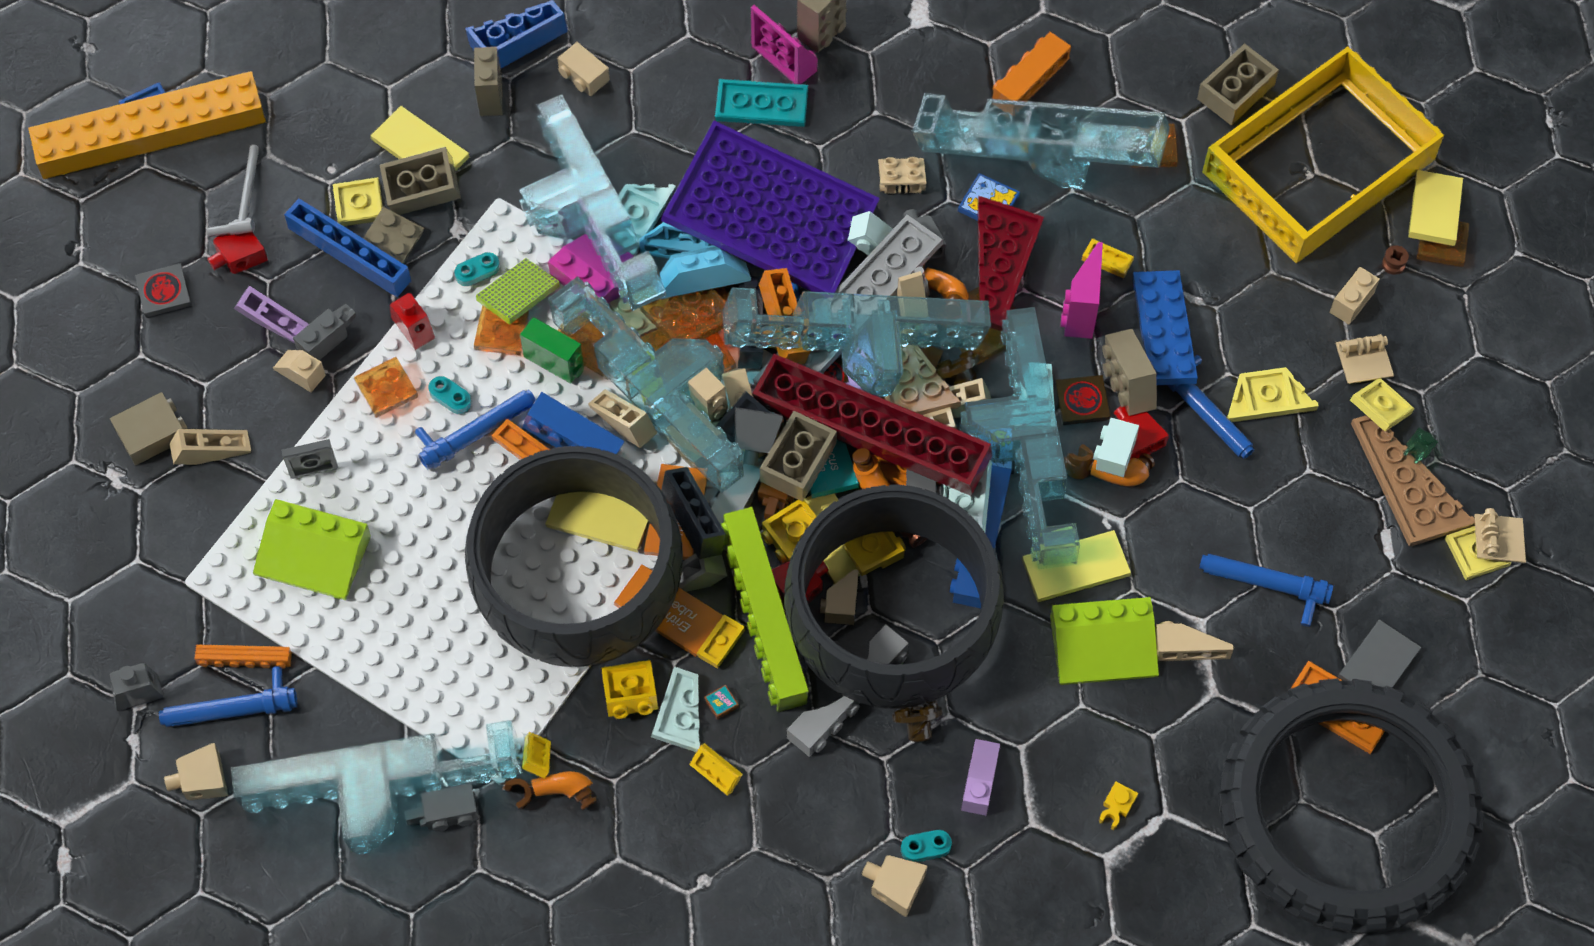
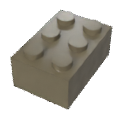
[797,0,847,53]
[1197,43,1279,125]
[380,147,461,215]
[1102,329,1157,416]
[760,411,837,502]

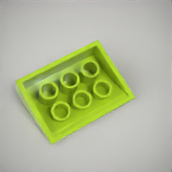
[253,499,371,601]
[1050,597,1159,685]

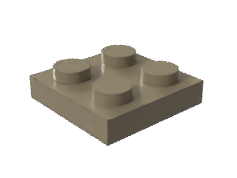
[363,207,424,264]

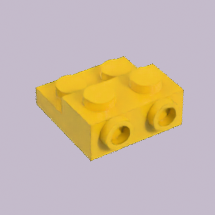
[761,500,817,564]
[843,532,906,576]
[601,660,658,719]

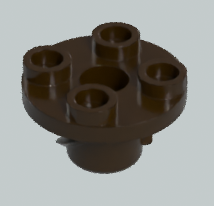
[937,350,980,386]
[892,701,943,742]

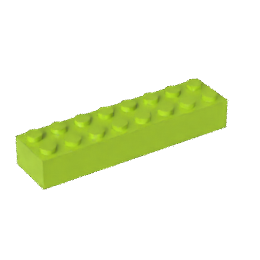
[720,507,808,712]

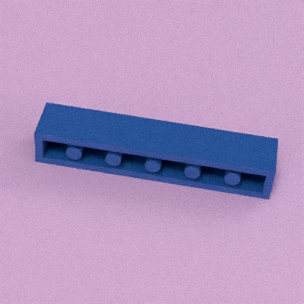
[284,199,411,297]
[949,465,1011,608]

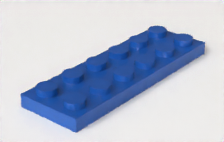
[1133,270,1198,385]

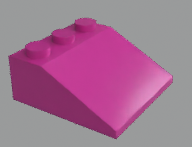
[751,5,817,84]
[548,228,648,315]
[1060,242,1103,339]

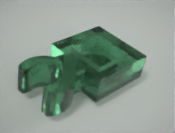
[1403,427,1438,464]

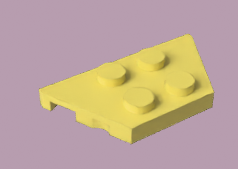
[1227,367,1318,422]

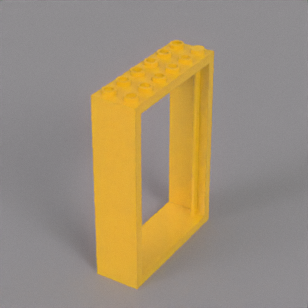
[1202,47,1444,264]

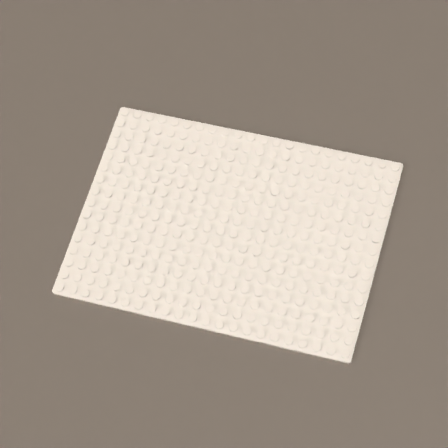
[185,198,775,785]

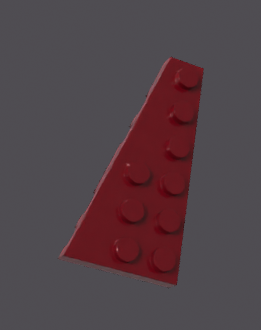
[977,195,1044,331]

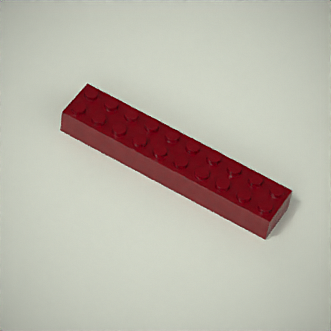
[752,354,992,496]

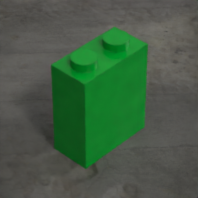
[520,317,584,384]

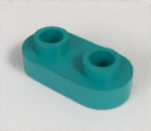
[454,252,500,286]
[428,376,471,414]
[901,830,952,862]

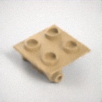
[878,157,926,194]
[1335,334,1394,384]
[1474,508,1526,563]

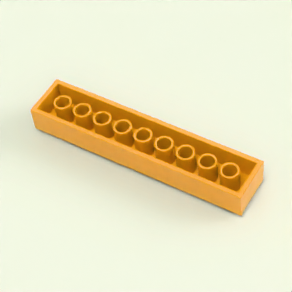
[28,71,266,179]

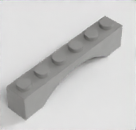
[787,625,908,757]

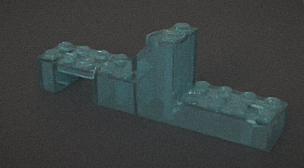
[912,93,1170,189]
[519,94,666,311]
[548,276,744,493]
[723,288,991,397]
[959,307,1080,569]
[231,720,522,854]

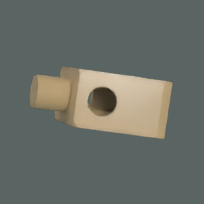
[722,368,753,411]
[164,743,228,800]
[862,856,927,917]

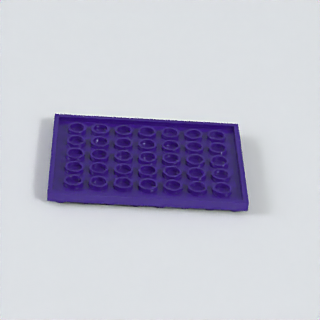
[661,121,880,299]

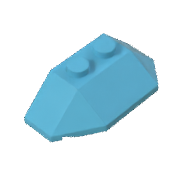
[639,222,714,259]
[654,246,751,299]

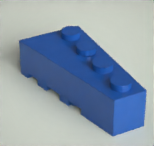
[465,0,568,69]
[522,392,624,455]

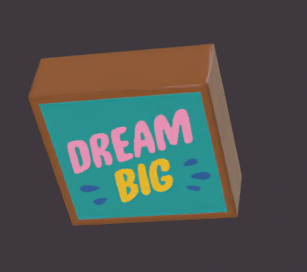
[704,684,739,720]

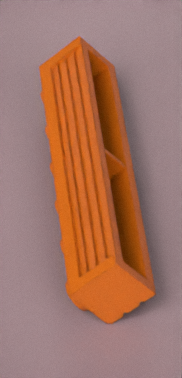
[195,645,292,669]

